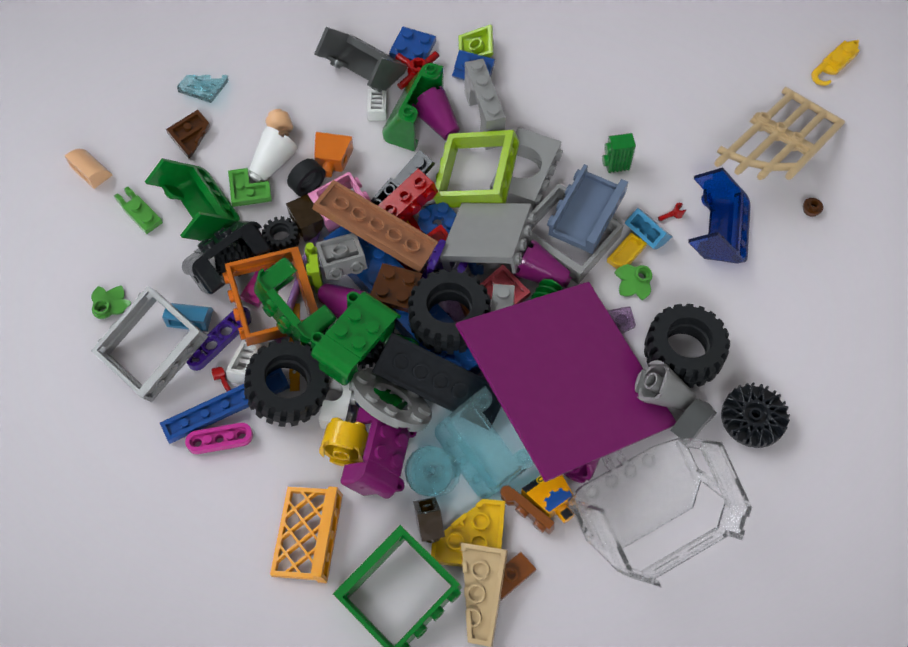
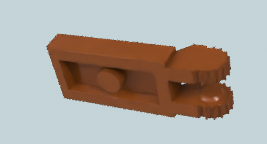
[500,485,554,535]

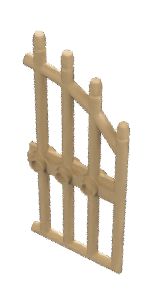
[714,86,845,180]

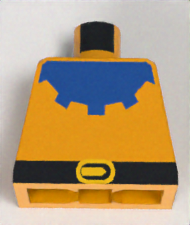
[521,475,574,523]

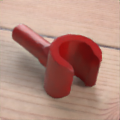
[658,203,686,222]
[211,367,231,392]

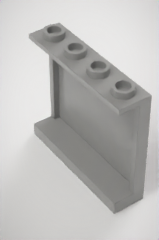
[440,203,536,274]

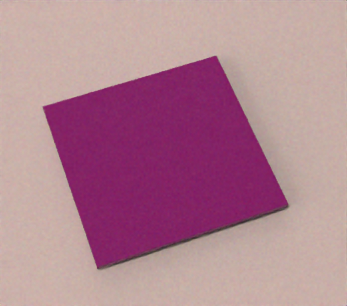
[455,282,676,482]

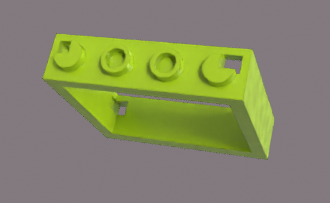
[433,130,520,208]

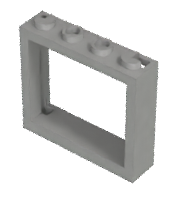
[526,183,624,284]
[91,286,208,402]

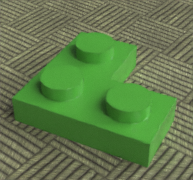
[228,168,272,207]

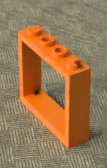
[222,246,318,346]

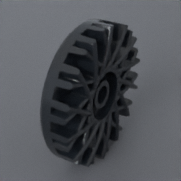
[721,382,790,448]

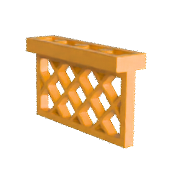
[270,486,343,583]

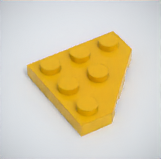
[431,499,505,567]

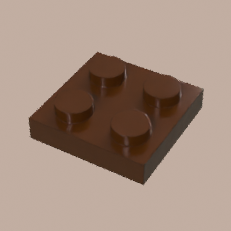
[370,263,423,313]

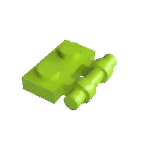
[305,242,323,293]

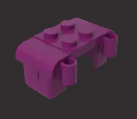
[340,400,417,499]

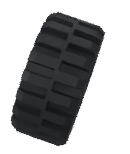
[408,269,491,354]
[644,303,730,388]
[244,339,330,427]

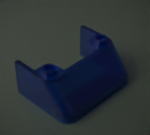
[688,167,751,264]

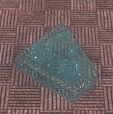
[177,75,229,103]

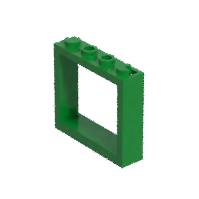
[333,525,463,647]

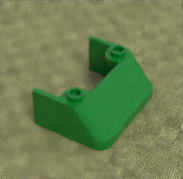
[145,158,240,241]

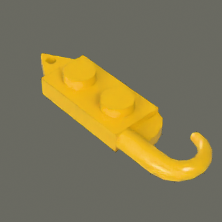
[811,40,860,86]

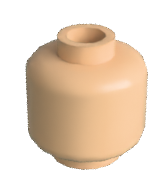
[265,109,293,137]

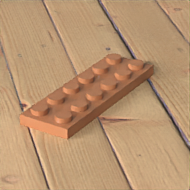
[312,180,438,273]

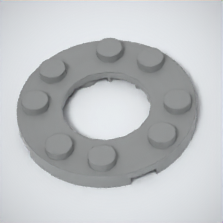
[349,368,432,432]

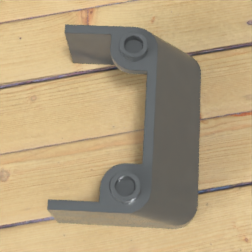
[314,27,408,93]

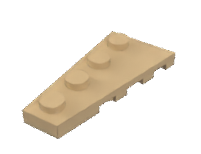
[461,543,508,647]

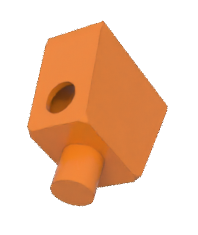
[314,132,353,178]

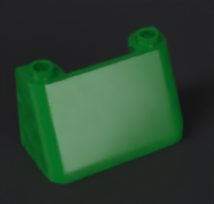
[382,63,444,152]

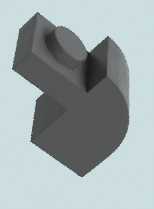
[670,399,717,444]

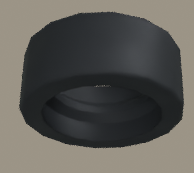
[287,159,326,197]

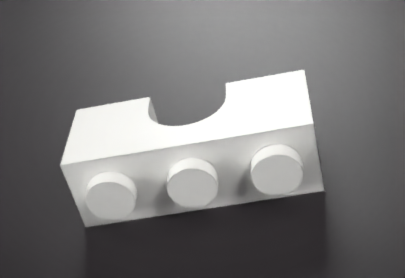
[319,364,359,429]

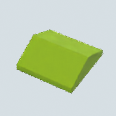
[458,24,494,58]

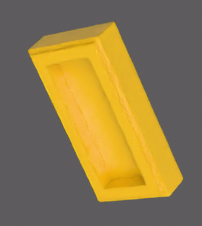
[607,232,647,269]

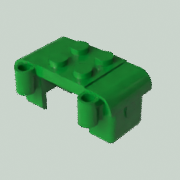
[254,258,336,346]
[310,291,401,386]

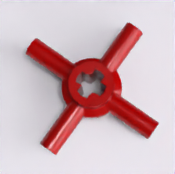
[395,51,439,90]

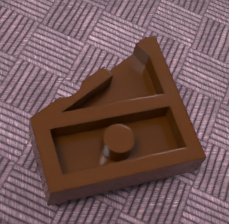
[166,110,210,159]

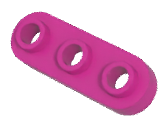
[185,423,253,454]

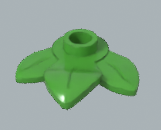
[614,264,652,300]
[91,285,131,319]

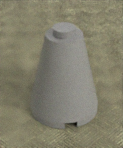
[635,360,695,411]

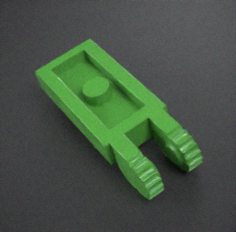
[114,186,163,234]

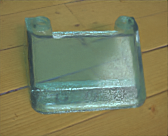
[435,386,535,499]

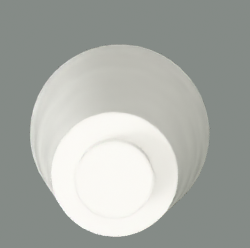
[248,126,298,182]

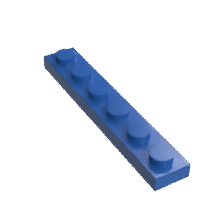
[160,368,290,444]

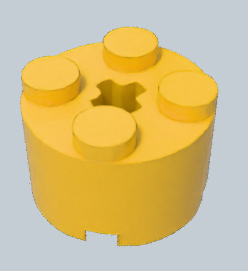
[319,418,369,466]

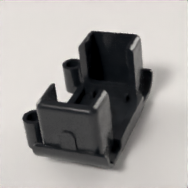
[182,221,271,294]

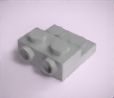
[315,233,367,280]

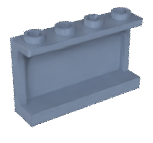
[547,164,628,254]

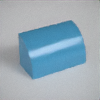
[625,208,672,249]
[162,303,213,332]

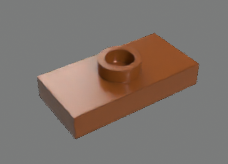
[500,552,536,601]

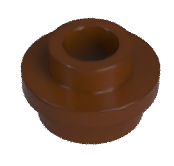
[803,198,823,217]

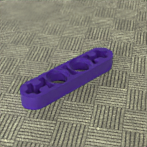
[186,307,252,371]

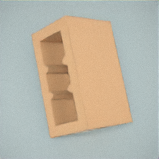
[64,149,113,189]

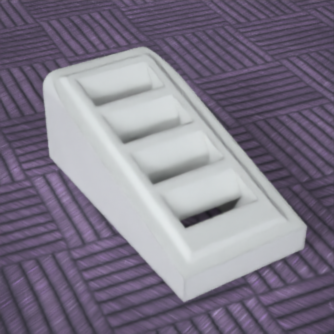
[367,89,387,121]
[226,340,262,385]

